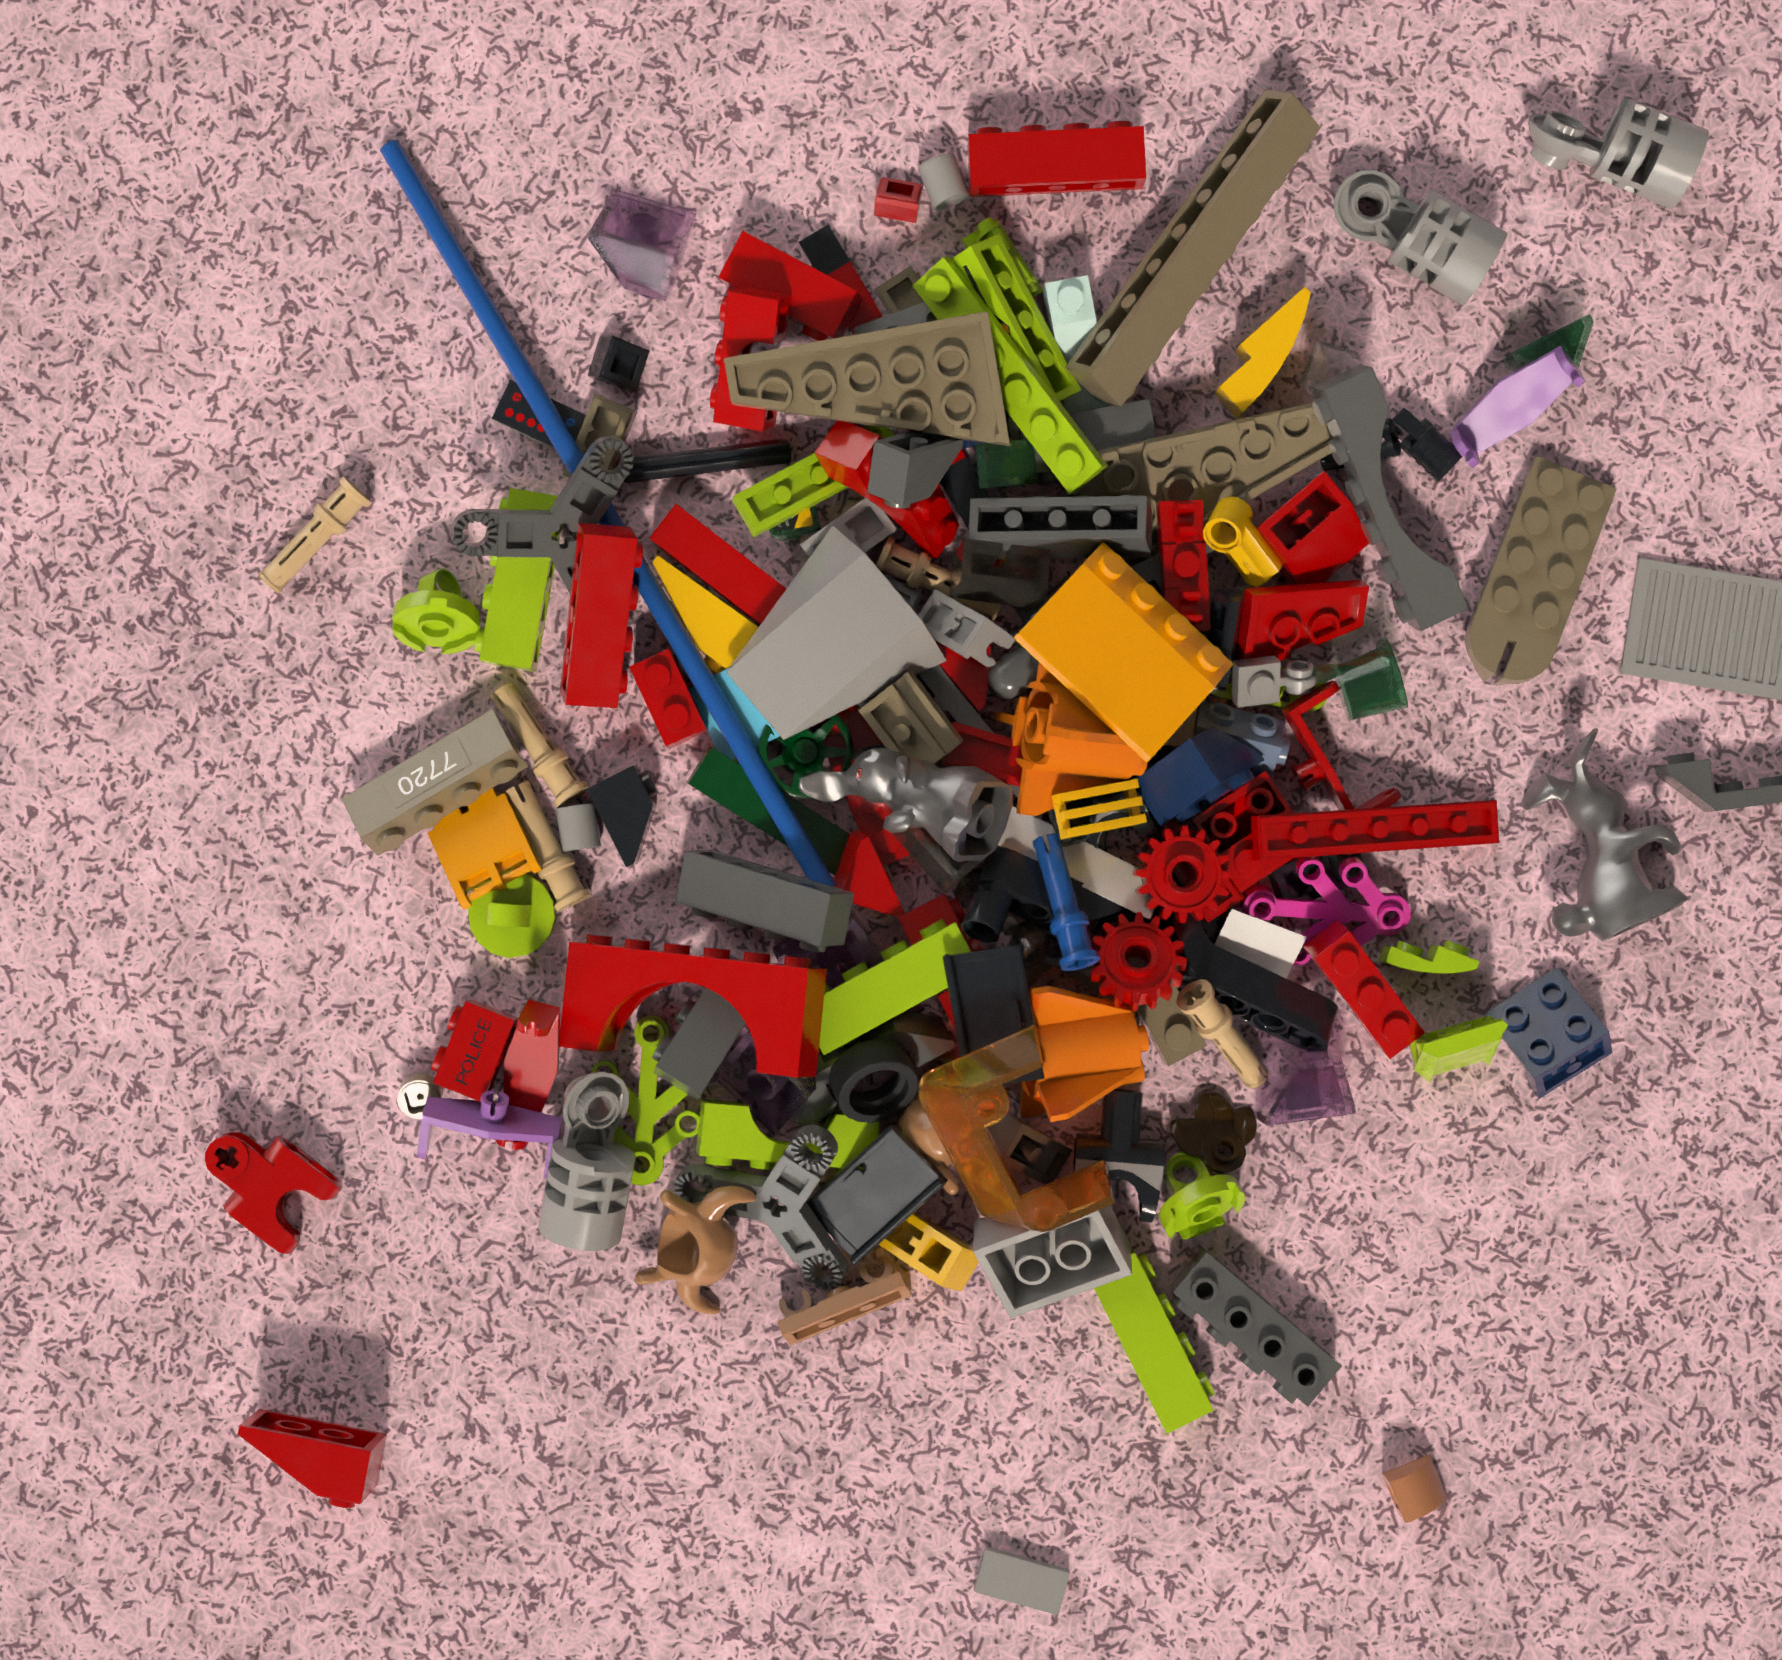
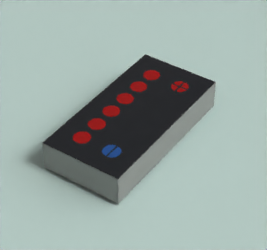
[492,380,586,450]

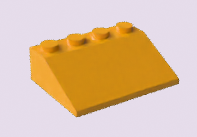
[1014,542,1233,763]

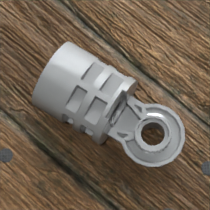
[1528,98,1709,209]
[1334,170,1508,306]
[538,1071,636,1251]

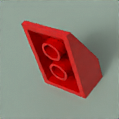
[238,1409,387,1508]

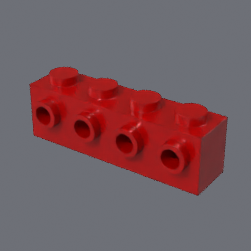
[967,121,1146,197]
[559,523,643,708]

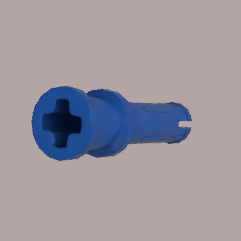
[1032,833,1100,971]

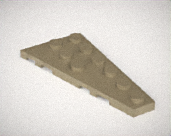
[724,311,1010,446]
[1078,403,1333,567]

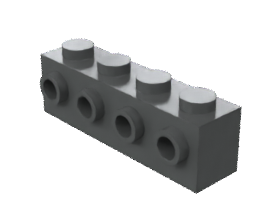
[968,495,1153,559]
[676,850,854,952]
[1169,1247,1342,1406]

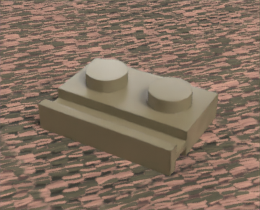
[858,670,964,765]

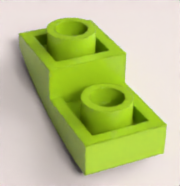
[1378,940,1480,973]

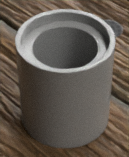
[918,153,970,211]
[556,803,601,852]

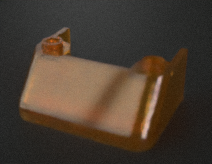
[918,1025,1115,1232]

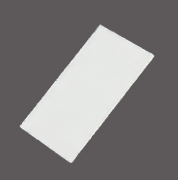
[1214,909,1307,978]

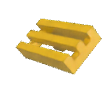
[1051,779,1147,840]

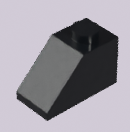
[587,765,659,868]

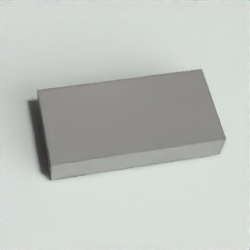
[974,1546,1070,1615]

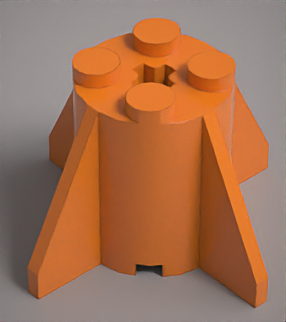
[995,662,1148,816]
[1016,986,1149,1122]

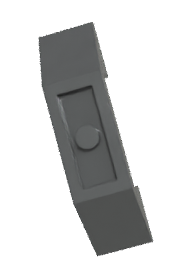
[1655,752,1782,812]
[787,1011,956,1128]

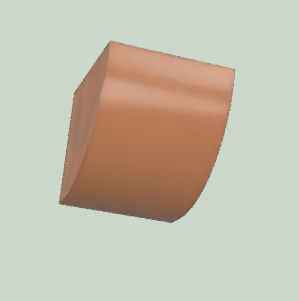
[1382,1454,1447,1523]

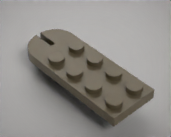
[1465,455,1617,686]

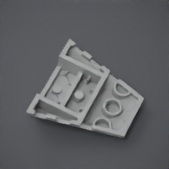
[726,526,947,740]

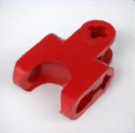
[205,1131,342,1254]

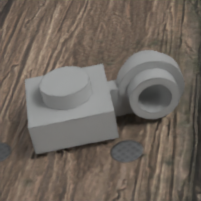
[1232,655,1317,708]

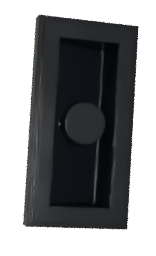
[1207,589,1245,687]

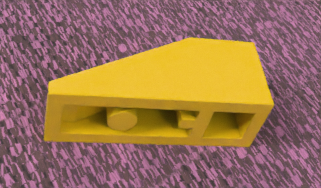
[652,555,759,674]
[879,1212,979,1292]

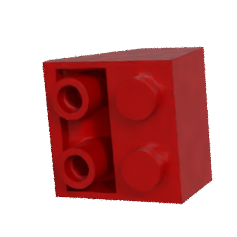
[1256,471,1369,585]
[1191,771,1293,893]

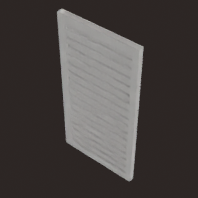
[1618,558,1782,700]

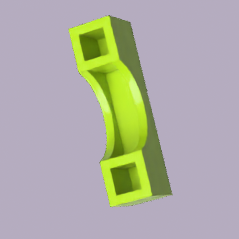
[696,1099,880,1174]

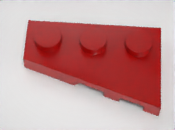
[1235,580,1369,661]

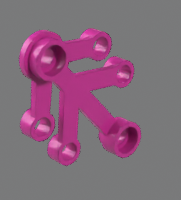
[1240,856,1411,966]

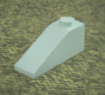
[1042,275,1108,414]

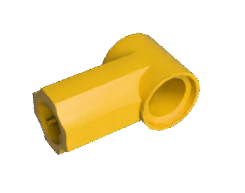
[1203,496,1283,588]

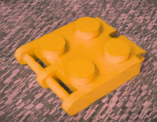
[427,787,542,910]

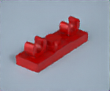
[1156,500,1211,633]

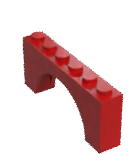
[558,934,827,1078]

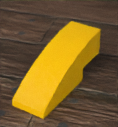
[1215,287,1311,419]

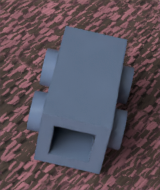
[1193,700,1290,778]

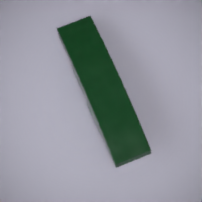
[686,746,849,876]

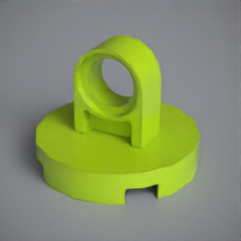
[392,568,481,654]
[468,872,557,958]
[1158,1152,1246,1239]

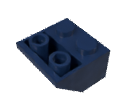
[1136,727,1264,826]

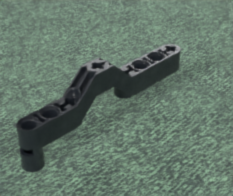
[961,846,1339,1052]

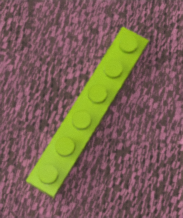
[912,257,1108,494]

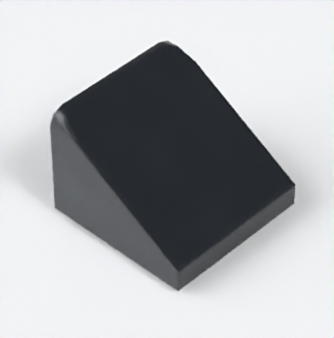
[587,335,649,392]

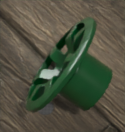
[758,714,854,798]

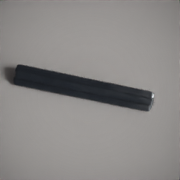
[620,439,791,483]

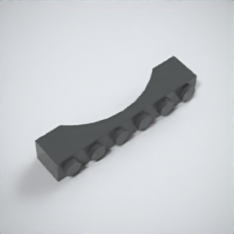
[1312,364,1469,631]

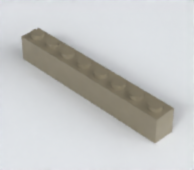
[1065,90,1321,407]

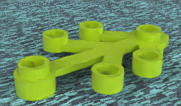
[591,1015,700,1186]

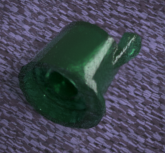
[1313,637,1408,721]

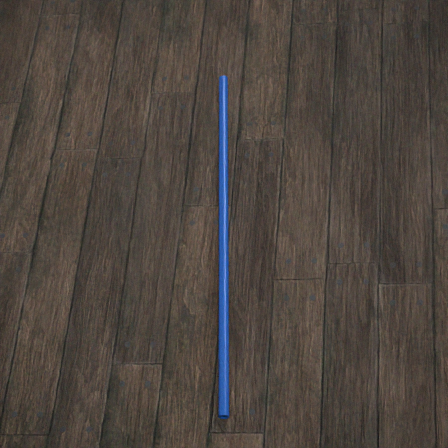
[380,140,837,886]

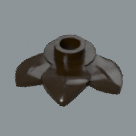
[1170,1089,1257,1174]

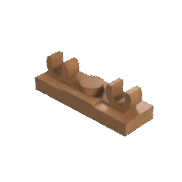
[777,1256,911,1346]

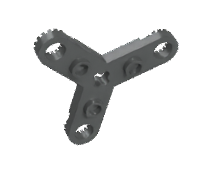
[451,436,633,594]
[674,1125,848,1291]

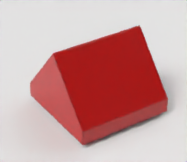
[874,177,923,223]

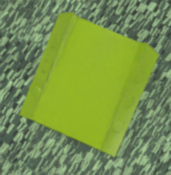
[1409,1016,1508,1083]

